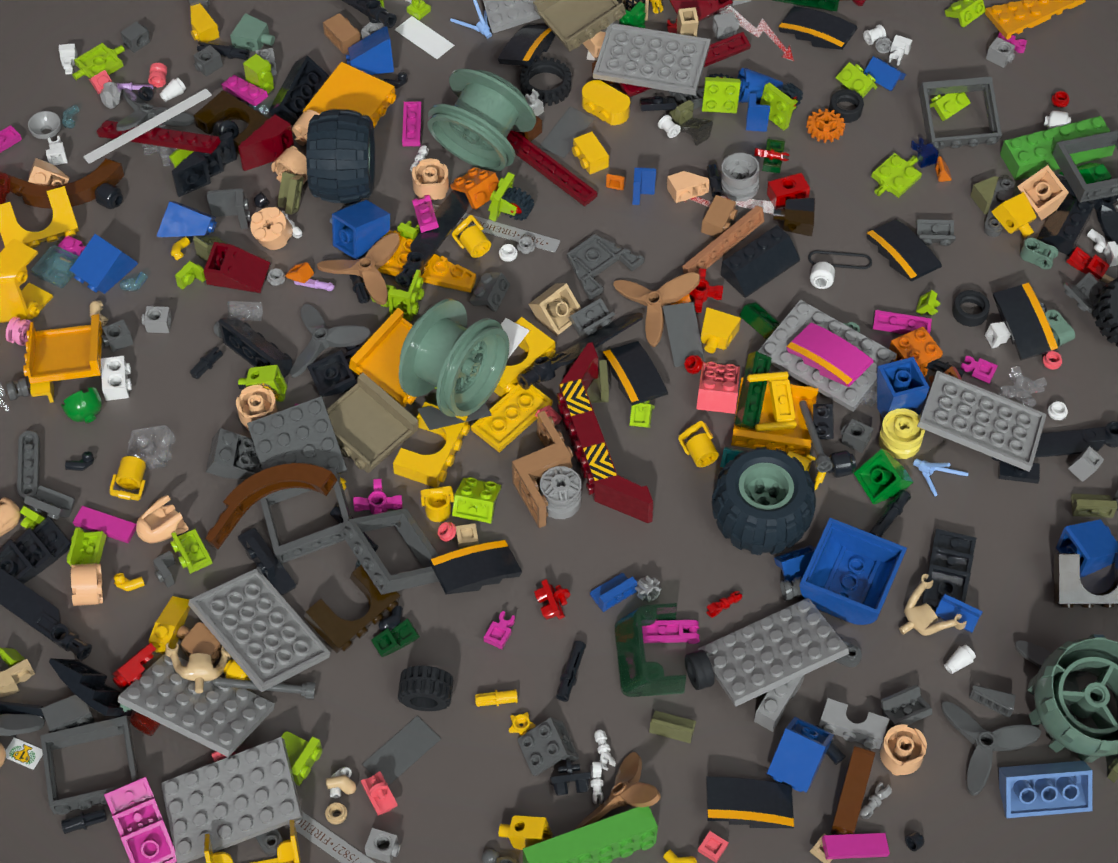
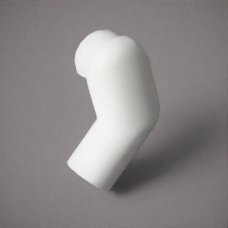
[330,767,352,798]

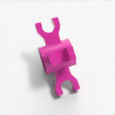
[353,479,403,515]

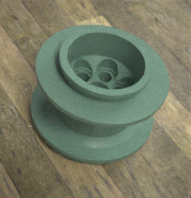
[428,69,536,171]
[399,299,509,417]

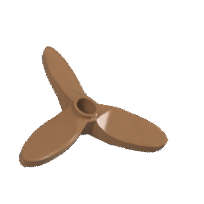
[317,233,400,305]
[613,272,700,347]
[575,752,661,829]

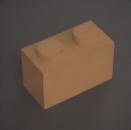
[323,13,361,54]
[701,195,738,238]

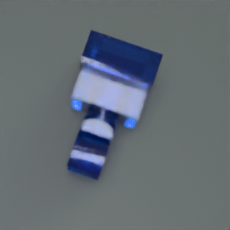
[911,138,939,168]

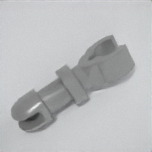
[860,782,892,819]

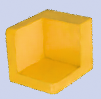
[30,381,54,403]

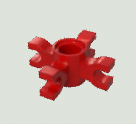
[689,268,723,313]

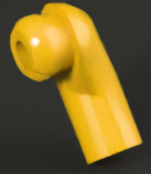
[171,236,191,261]
[114,573,145,591]
[663,850,697,863]

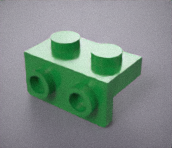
[619,1,646,28]

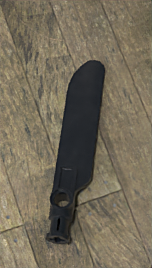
[342,0,397,28]
[395,190,469,288]
[517,313,644,390]
[991,421,1118,461]
[0,568,92,661]

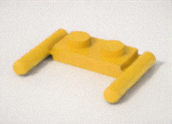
[747,371,796,432]

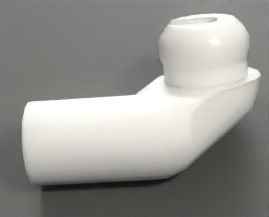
[1087,229,1107,253]

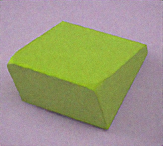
[0,648,25,667]

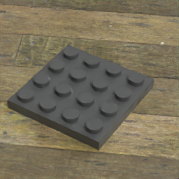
[247,396,348,474]

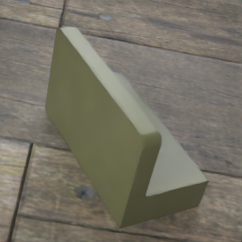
[277,171,304,215]
[586,360,609,403]
[1071,494,1118,518]
[649,710,696,744]

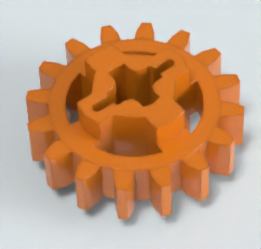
[806,109,845,143]

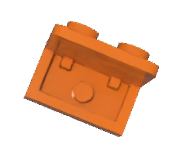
[450,167,499,210]
[889,327,943,367]

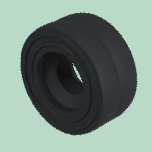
[685,650,715,690]

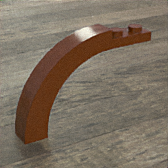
[0,158,124,209]
[205,463,338,550]

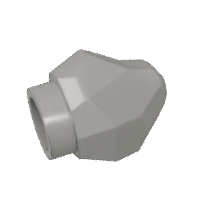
[100,82,122,109]

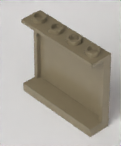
[533,0,626,52]
[327,373,419,473]

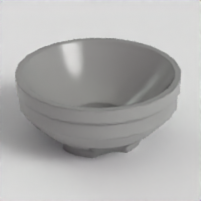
[28,111,61,139]

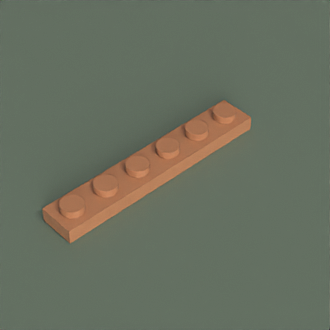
[682,205,764,274]

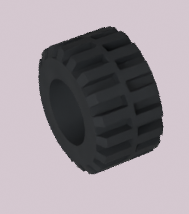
[398,666,454,711]

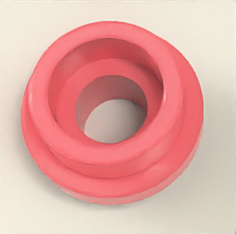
[1042,351,1062,370]
[437,522,456,542]

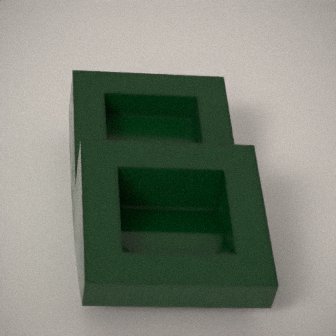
[762,139,785,173]
[371,619,420,657]

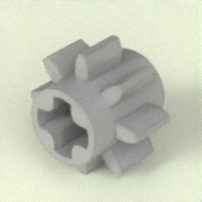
[635,575,662,602]

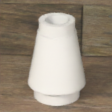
[159,78,186,102]
[944,645,976,674]

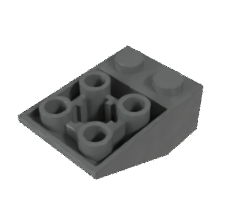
[206,428,263,479]

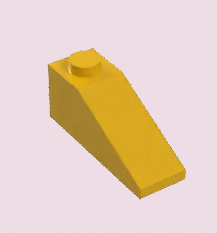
[190,3,220,42]
[148,596,190,654]

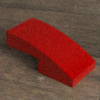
[1066,246,1110,279]

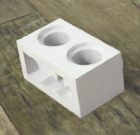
[101,356,132,401]

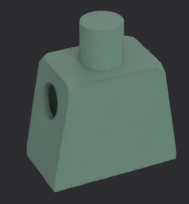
[230,13,275,52]

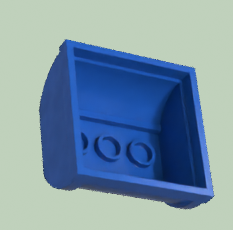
[799,518,907,625]

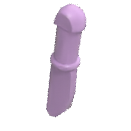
[116,82,153,91]
[294,279,334,291]

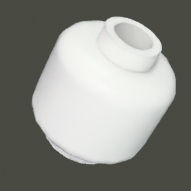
[1044,110,1071,129]
[810,262,835,289]

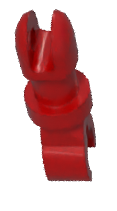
[754,148,790,161]
[706,591,743,618]

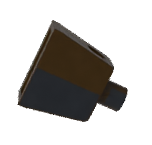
[773,198,815,236]

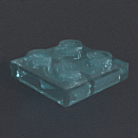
[31,244,79,289]

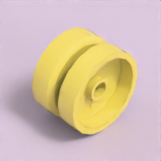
[879,409,925,459]

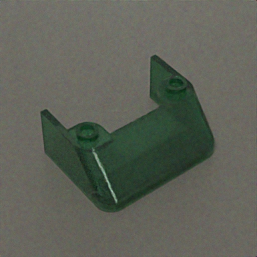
[614,603,686,697]

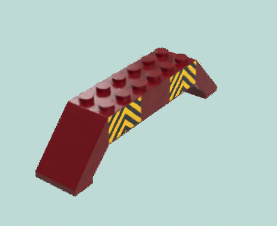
[557,342,653,523]

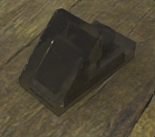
[680,118,713,146]

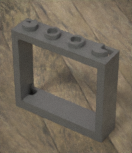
[919,77,1002,150]
[1052,130,1118,203]
[260,467,352,564]
[341,508,439,595]
[40,716,139,815]

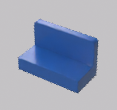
[864,56,906,91]
[746,93,770,132]
[632,167,656,205]
[774,545,816,581]
[590,573,638,612]
[935,594,983,633]

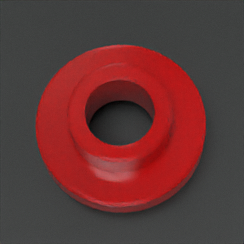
[1051,91,1069,107]
[684,355,703,374]

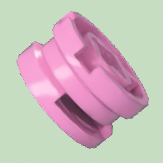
[6,316,31,346]

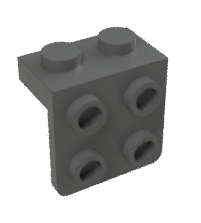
[207,188,251,229]
[1063,272,1104,314]

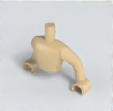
[899,574,967,636]
[165,643,232,693]

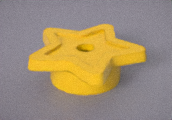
[508,712,536,736]

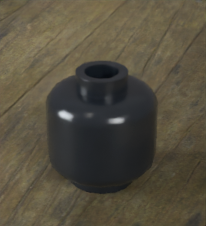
[213,119,239,139]
[95,183,123,209]
[828,450,856,478]

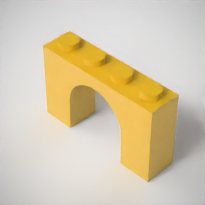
[0,186,79,248]
[494,317,556,398]
[393,402,470,488]

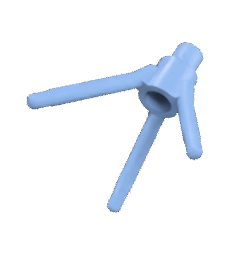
[450,0,492,39]
[913,458,968,496]

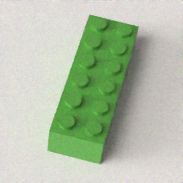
[1000,116,1115,181]
[523,806,658,863]

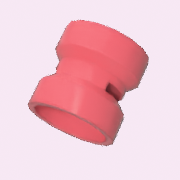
[148,63,167,87]

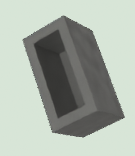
[41,695,94,733]

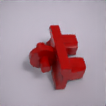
[534,579,571,620]

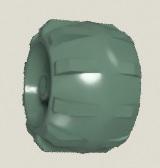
[1027,634,1118,763]

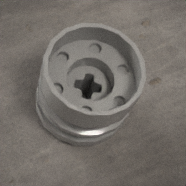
[721,153,759,201]
[540,466,581,519]

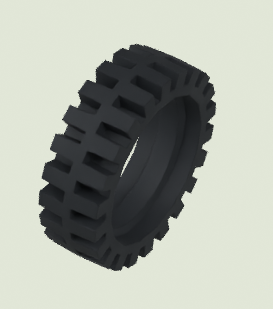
[520,57,572,106]

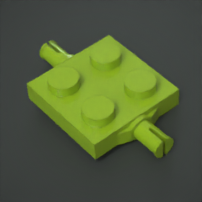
[72,43,125,80]
[871,153,922,198]

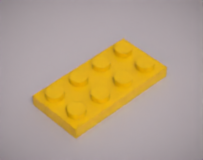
[471,384,553,453]

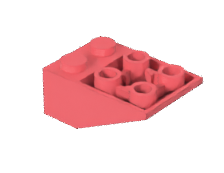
[697,362,740,414]

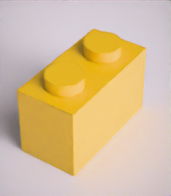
[572,132,609,175]

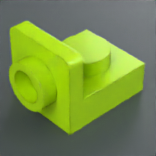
[175,261,206,289]
[629,401,655,428]

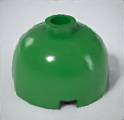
[61,387,102,423]

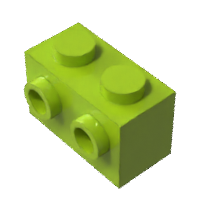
[243,54,274,93]

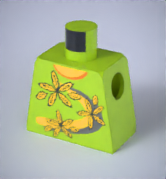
[238,365,287,402]

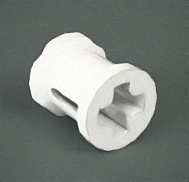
[863,24,886,45]
[658,115,681,138]

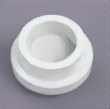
[499,244,517,262]
[1048,401,1068,420]

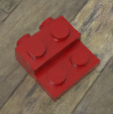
[112,643,156,689]

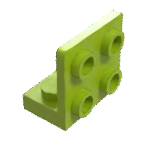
[388,270,424,321]
[452,477,502,523]

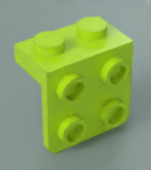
[281,731,322,786]

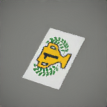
[5,737,43,770]

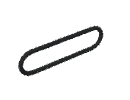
[808,251,872,269]

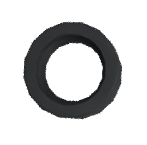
[829,89,864,123]
[952,290,990,327]

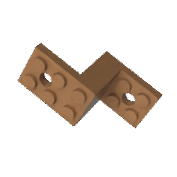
[512,411,573,528]

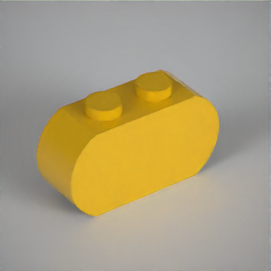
[582,80,630,125]

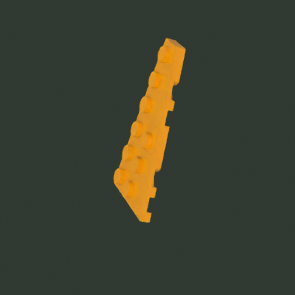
[985,0,1086,40]
[373,230,476,293]

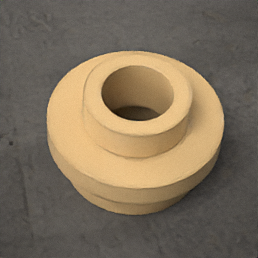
[325,803,347,824]

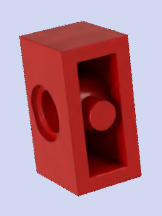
[767,173,810,209]

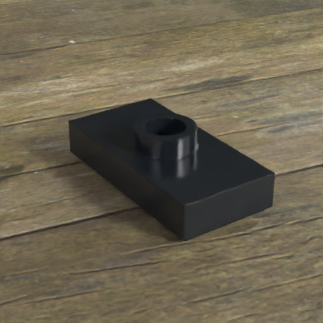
[639,96,676,111]
[998,460,1040,484]

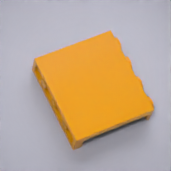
[303,62,396,128]
[349,308,416,407]
[23,314,103,384]
[731,377,818,457]

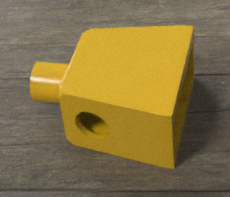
[991,192,1036,238]
[701,307,741,353]
[498,815,553,850]

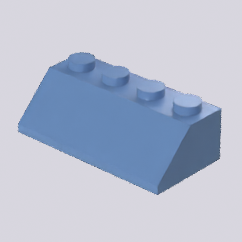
[999,761,1092,818]

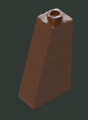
[830,746,876,835]

